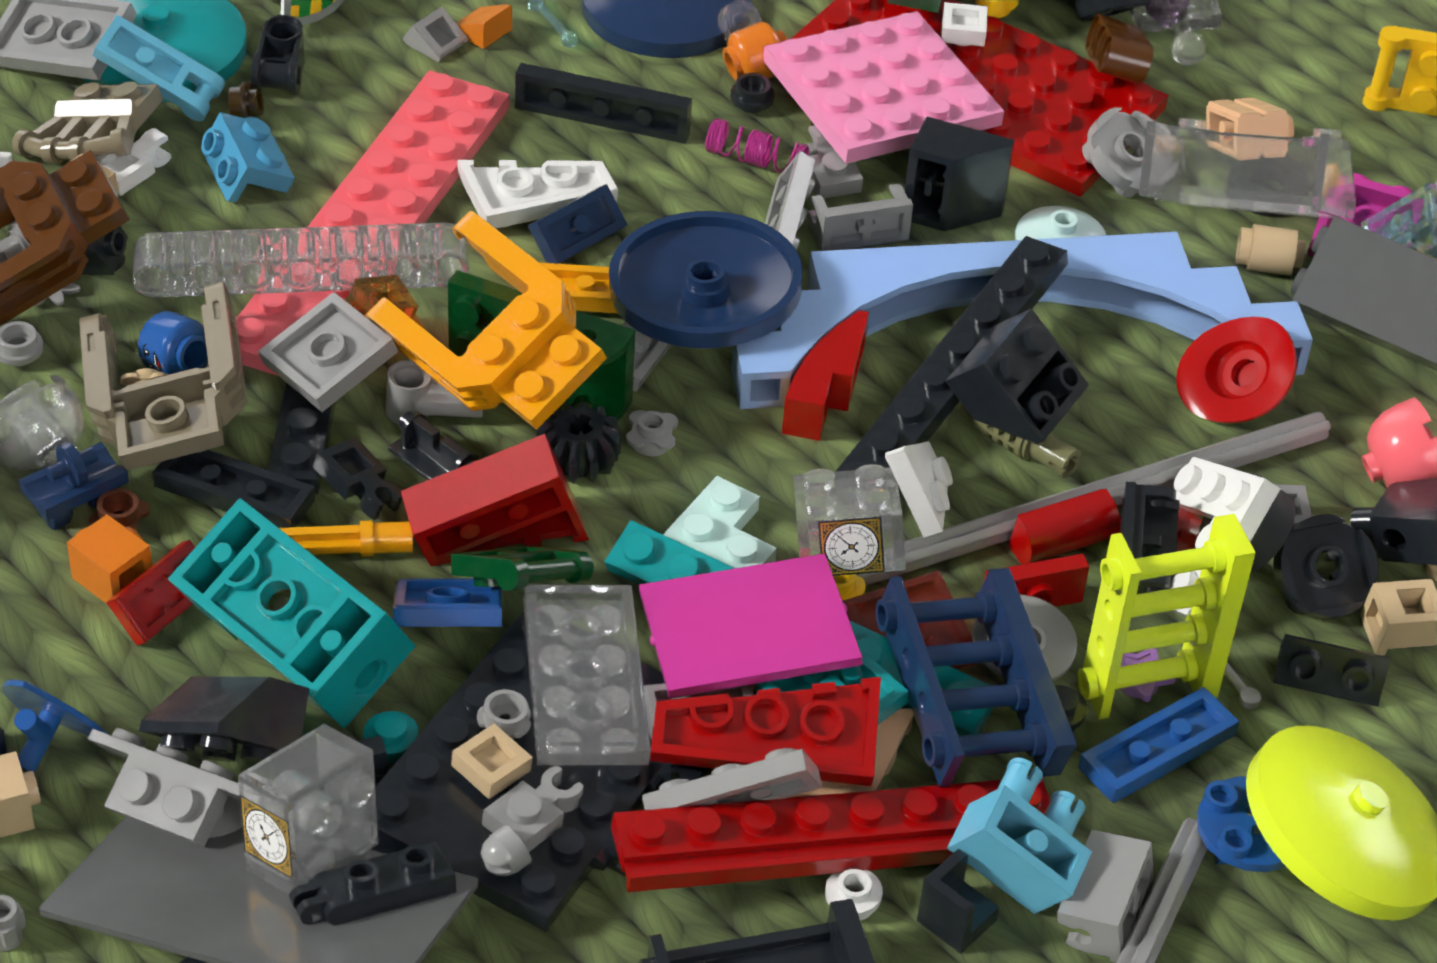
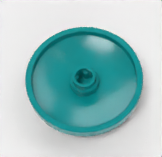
[82,0,247,102]

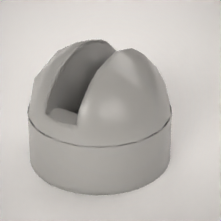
[481,825,532,877]

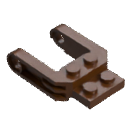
[0,150,130,326]

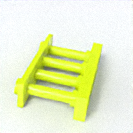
[1077,513,1256,720]

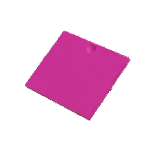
[639,553,862,699]

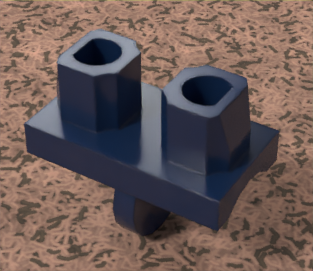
[19,442,129,530]

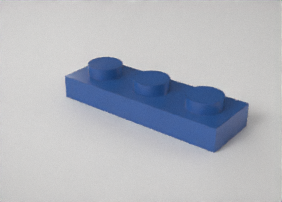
[1078,687,1240,804]

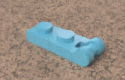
[92,15,225,121]

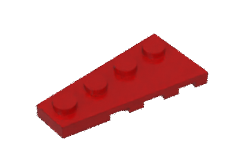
[650,677,881,786]

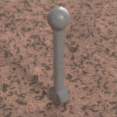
[1224,662,1261,710]

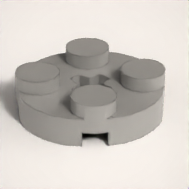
[1082,107,1172,198]

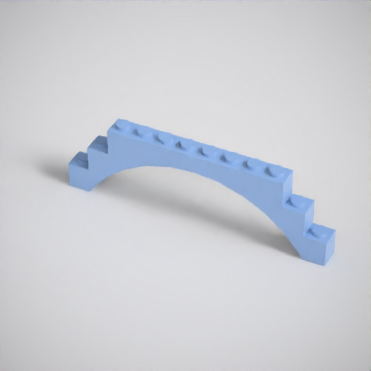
[731,232,1313,409]

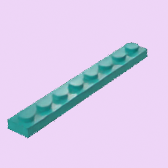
[604,520,993,735]

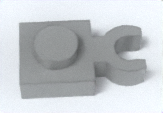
[482,766,584,852]

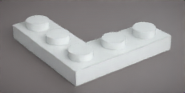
[1170,457,1281,618]

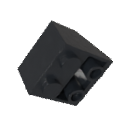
[905,116,1015,231]
[945,308,1089,444]
[139,676,310,763]

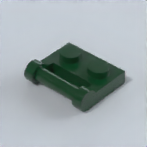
[451,546,594,591]

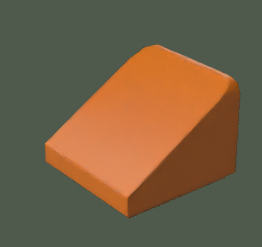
[456,4,512,49]

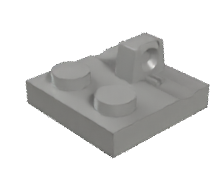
[258,292,398,412]

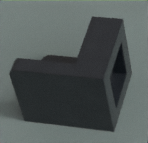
[917,849,999,954]

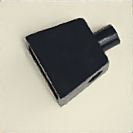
[1351,478,1437,565]

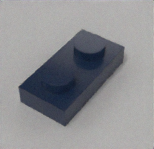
[528,184,628,264]

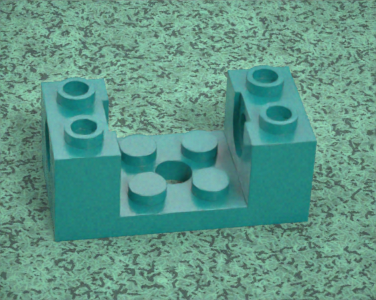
[168,498,416,729]

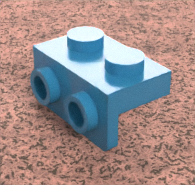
[201,112,295,203]

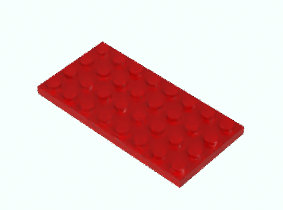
[791,0,1169,197]

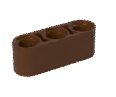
[1085,14,1154,85]

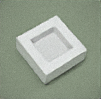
[941,2,987,46]

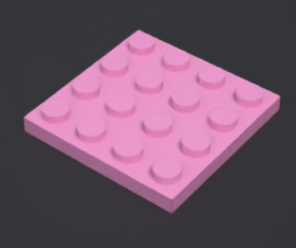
[763,11,1004,164]

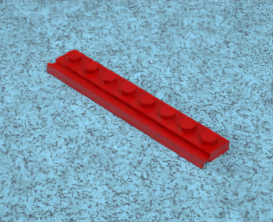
[611,780,1050,893]

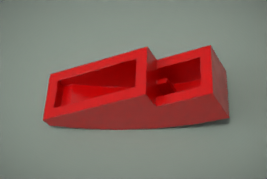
[781,310,869,441]

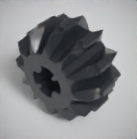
[536,400,622,484]

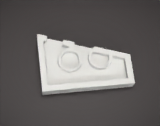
[457,160,618,229]

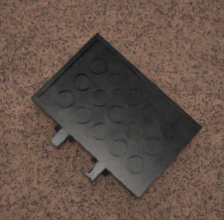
[351,606,703,932]

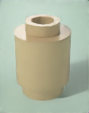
[1235,224,1306,276]

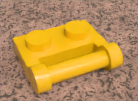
[1362,26,1437,116]

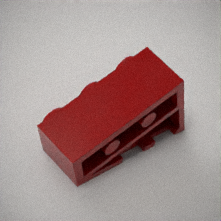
[401,434,589,566]

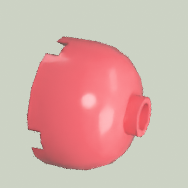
[1361,397,1437,488]

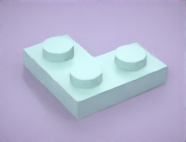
[663,476,777,568]

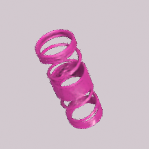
[705,118,809,174]

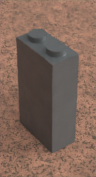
[1291,216,1437,371]

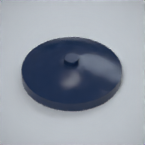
[581,0,751,58]
[609,211,802,348]

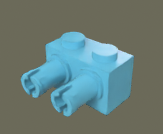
[947,757,1092,914]

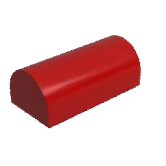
[1008,488,1121,564]

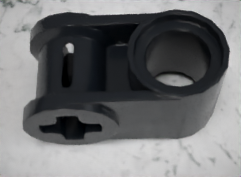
[251,15,305,95]

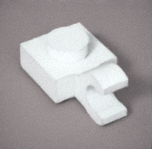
[96,128,171,196]

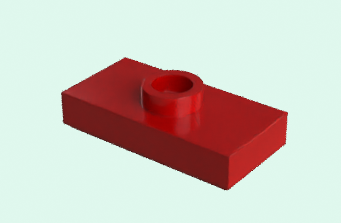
[106,539,195,646]
[984,554,1090,607]

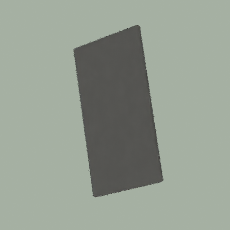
[39,817,478,963]

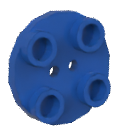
[1196,776,1286,872]

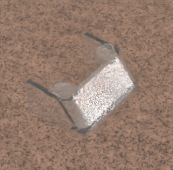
[1139,118,1356,220]

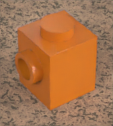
[67,514,152,604]

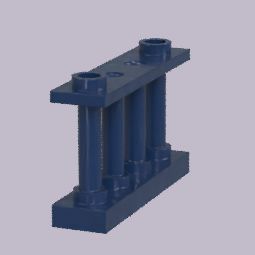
[876,568,1077,787]

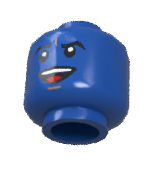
[138,311,208,375]

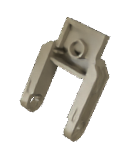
[79,281,248,470]

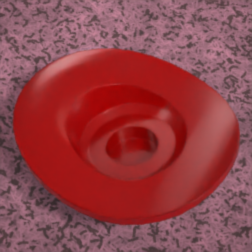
[1176,316,1297,424]

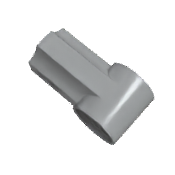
[385,360,483,424]

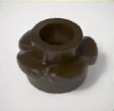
[228,81,264,119]

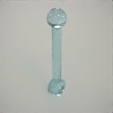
[528,0,578,48]

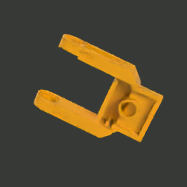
[365,211,607,430]

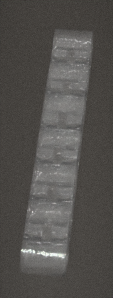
[132,223,469,297]

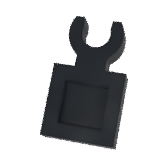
[312,437,402,520]

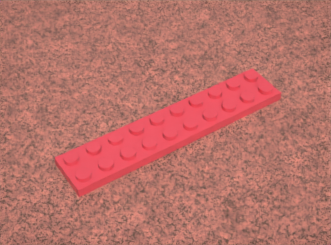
[236,70,510,377]

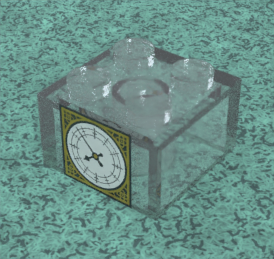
[793,464,906,576]
[238,724,378,895]

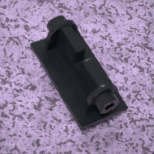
[388,411,479,480]
[1273,634,1391,707]

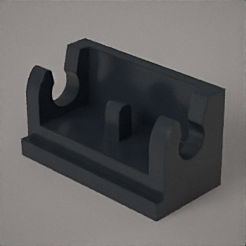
[1120,481,1180,594]

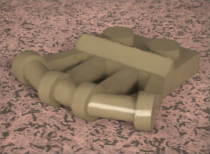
[12,82,163,164]

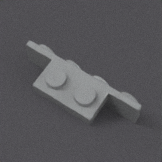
[88,727,293,847]

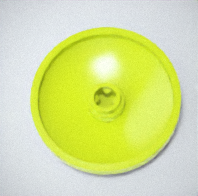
[1246,726,1437,921]

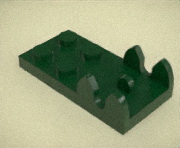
[448,270,636,422]

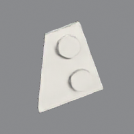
[885,441,953,538]

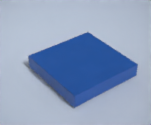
[393,579,502,627]

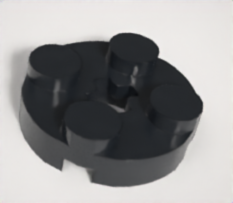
[1273,514,1378,619]

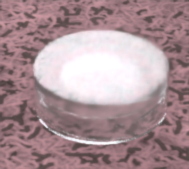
[718,0,762,41]

